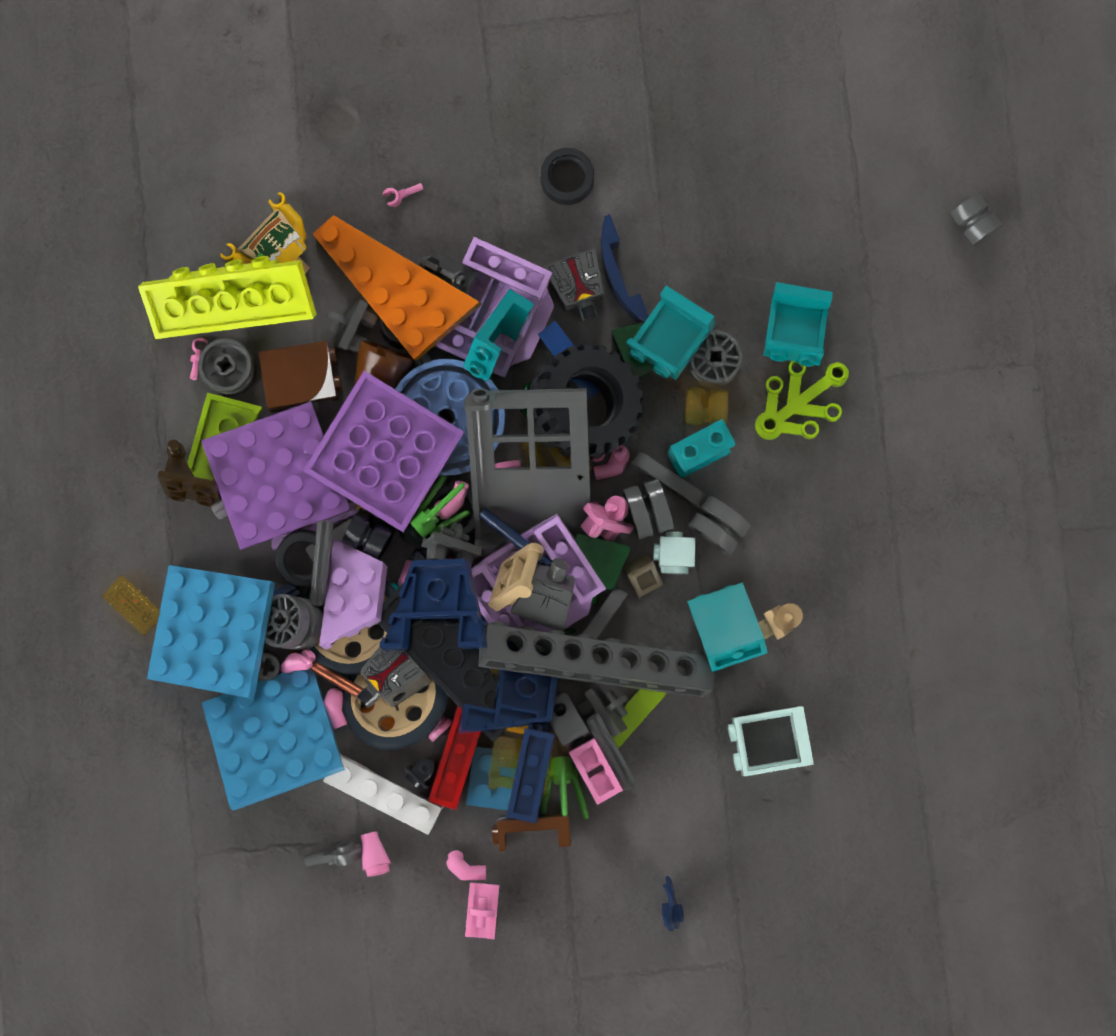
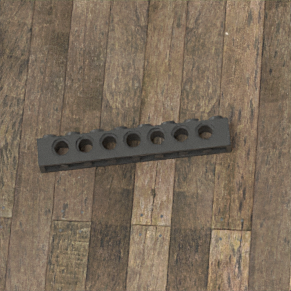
[478,622,714,698]

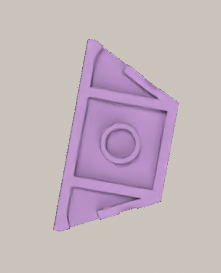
[319,540,388,649]

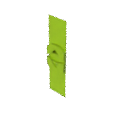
[612,689,667,749]

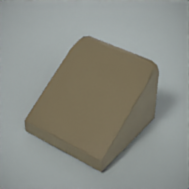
[623,554,664,598]

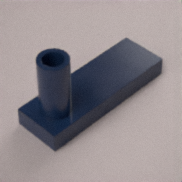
[507,728,555,823]

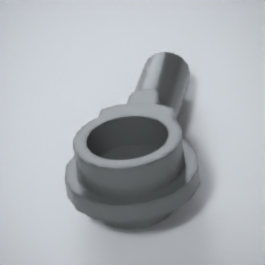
[304,841,362,867]

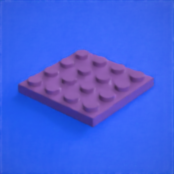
[303,371,465,532]
[201,402,351,550]

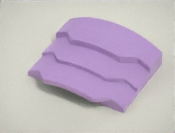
[435,237,554,378]
[471,514,606,632]

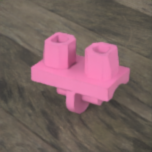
[581,496,634,541]
[465,882,499,939]

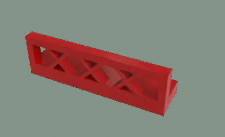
[428,706,481,810]

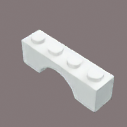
[323,754,443,835]

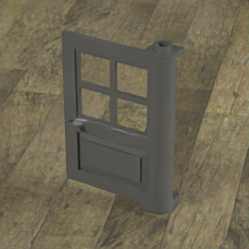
[464,388,590,557]

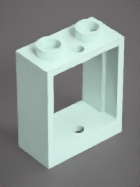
[728,706,814,776]

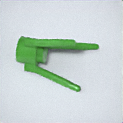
[410,475,469,538]
[540,756,589,819]

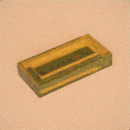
[102,575,160,635]

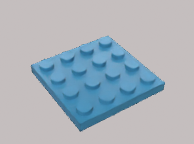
[147,565,276,698]
[202,669,345,811]

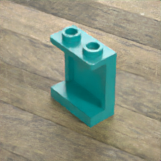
[763,282,833,367]
[626,285,716,380]
[463,289,534,381]
[667,419,735,479]
[687,582,768,672]

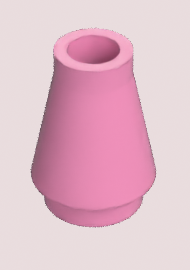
[360,832,391,877]

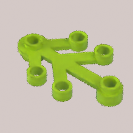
[755,361,849,440]

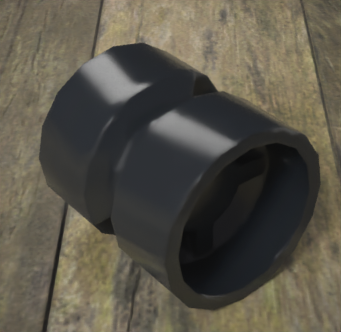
[342,510,396,560]

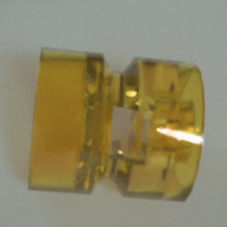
[685,387,728,426]

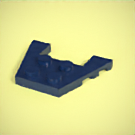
[379,559,487,650]
[459,620,557,733]

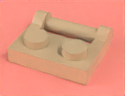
[488,543,544,612]

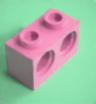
[569,738,623,805]

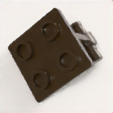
[157,440,222,507]

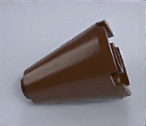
[354,340,415,389]

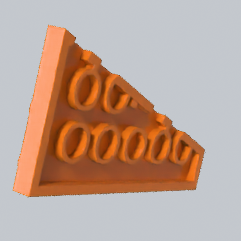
[313,215,482,361]

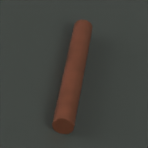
[288,650,364,699]

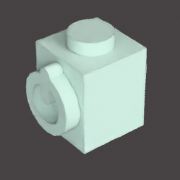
[653,532,695,574]

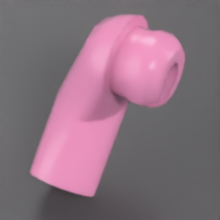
[593,445,630,481]
[434,481,469,519]
[280,649,316,674]
[324,688,347,730]
[446,850,486,881]

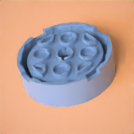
[395,359,505,476]

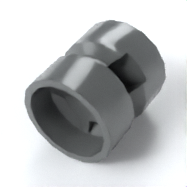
[950,192,1004,246]

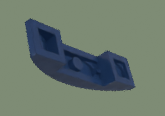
[601,214,649,324]

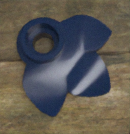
[662,876,684,931]

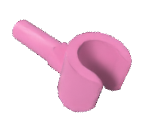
[383,183,423,207]

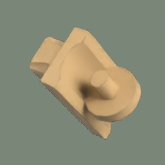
[758,603,803,640]

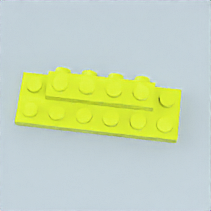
[138,256,316,339]

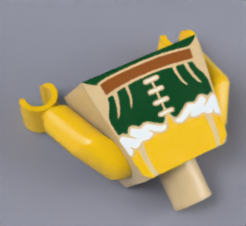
[220,192,310,274]

